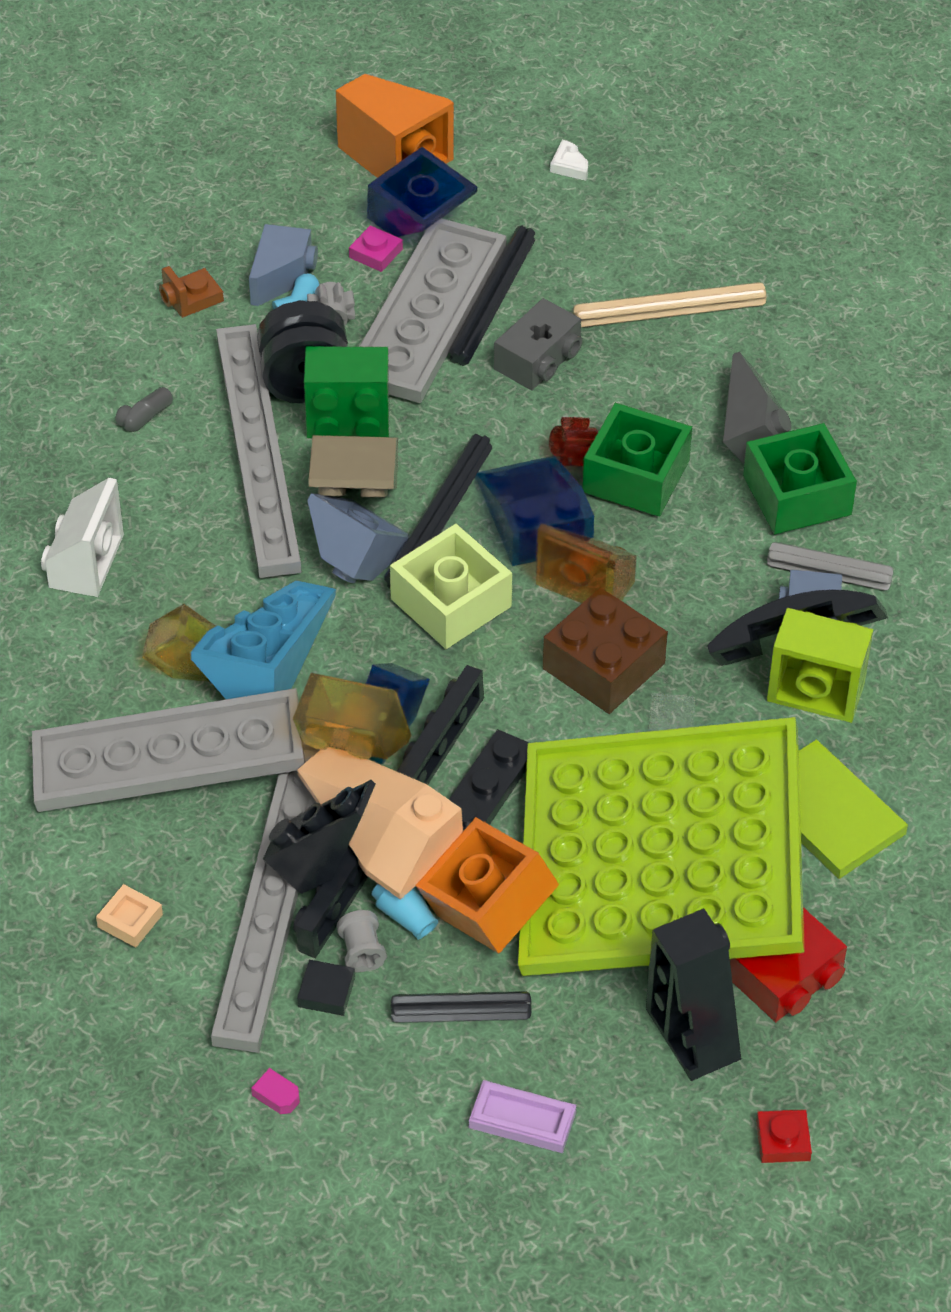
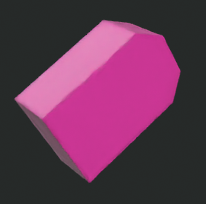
[251,1068,300,1114]

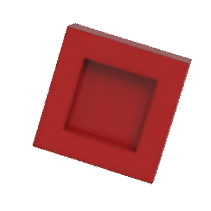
[756,1110,812,1163]

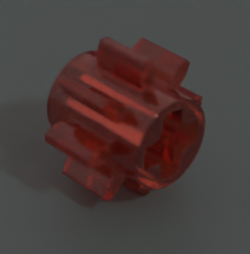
[549,417,598,466]

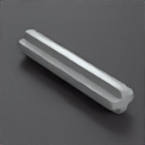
[767,542,893,591]

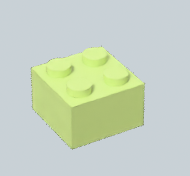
[390,524,512,649]

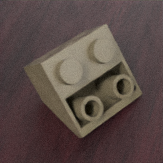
[309,435,398,497]

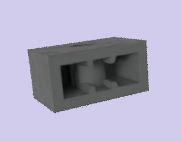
[494,298,582,391]

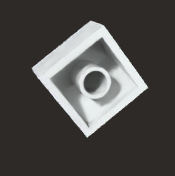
[41,478,124,597]

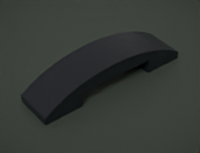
[707,589,888,666]

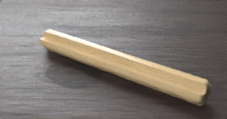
[573,282,767,328]

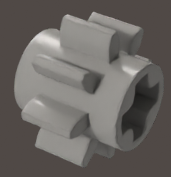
[307,282,355,326]

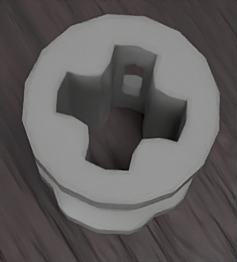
[336,910,387,972]

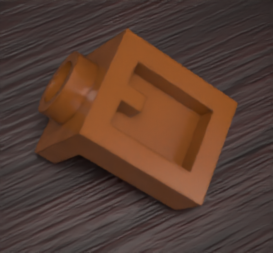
[159,266,224,318]

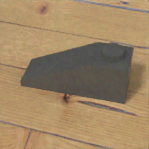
[723,352,791,465]

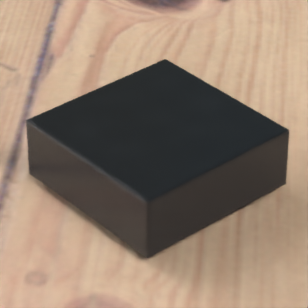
[297,959,355,1016]

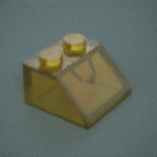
[293,673,412,760]

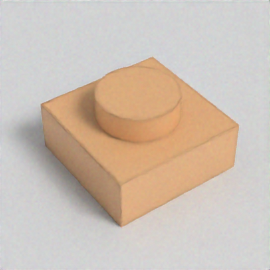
[96,884,163,948]

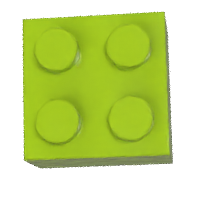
[767,608,874,723]

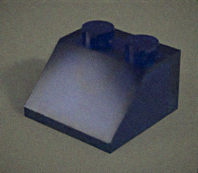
[367,147,478,237]

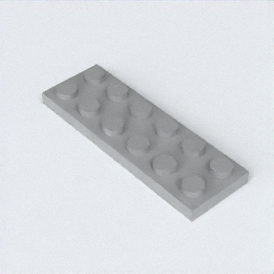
[359,217,506,403]
[32,688,305,812]

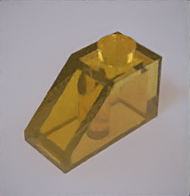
[142,603,216,682]

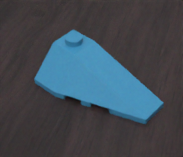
[191,581,336,699]

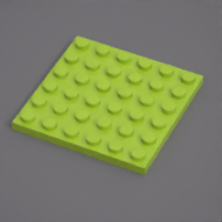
[518,717,804,976]

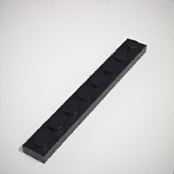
[293,665,484,959]

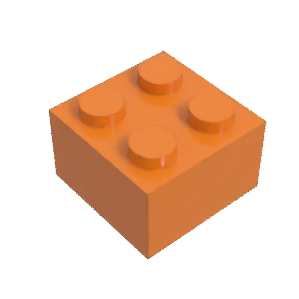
[415,817,559,954]

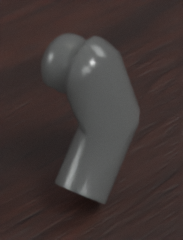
[115,387,173,432]

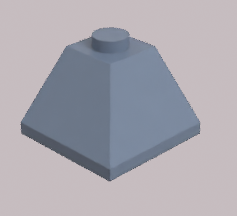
[307,493,410,583]

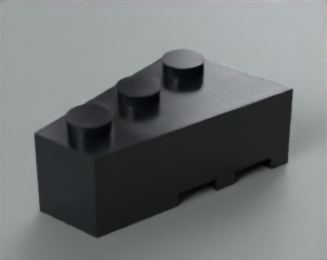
[646,908,741,1081]

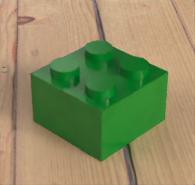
[304,346,390,438]
[582,402,693,517]
[743,423,857,535]

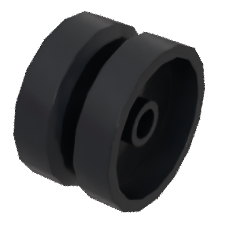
[257,300,348,404]

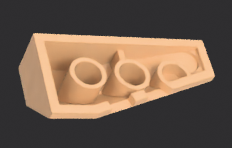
[297,743,463,900]

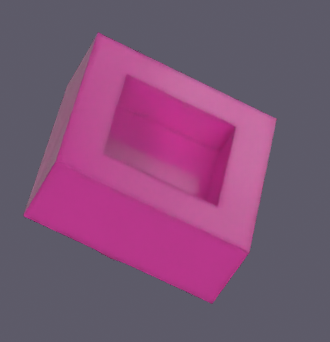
[349,225,403,272]

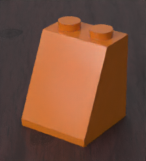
[336,74,454,193]

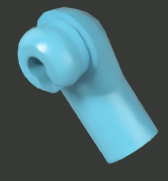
[272,273,319,310]

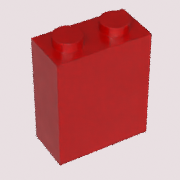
[730,907,847,1023]

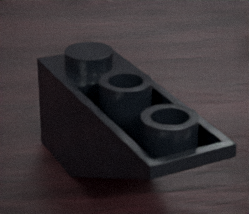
[263,780,376,894]

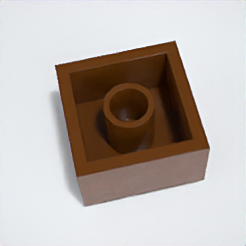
[543,587,668,714]

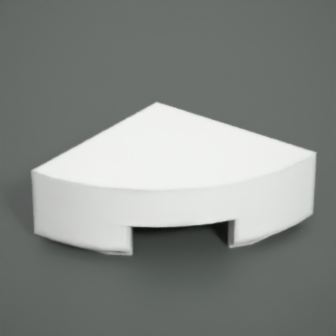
[550,140,588,181]

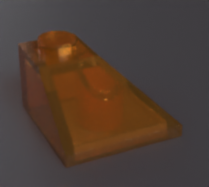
[536,524,637,604]

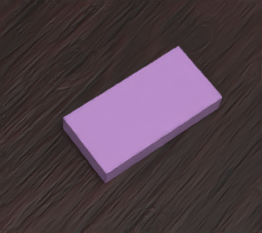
[469,1080,577,1153]

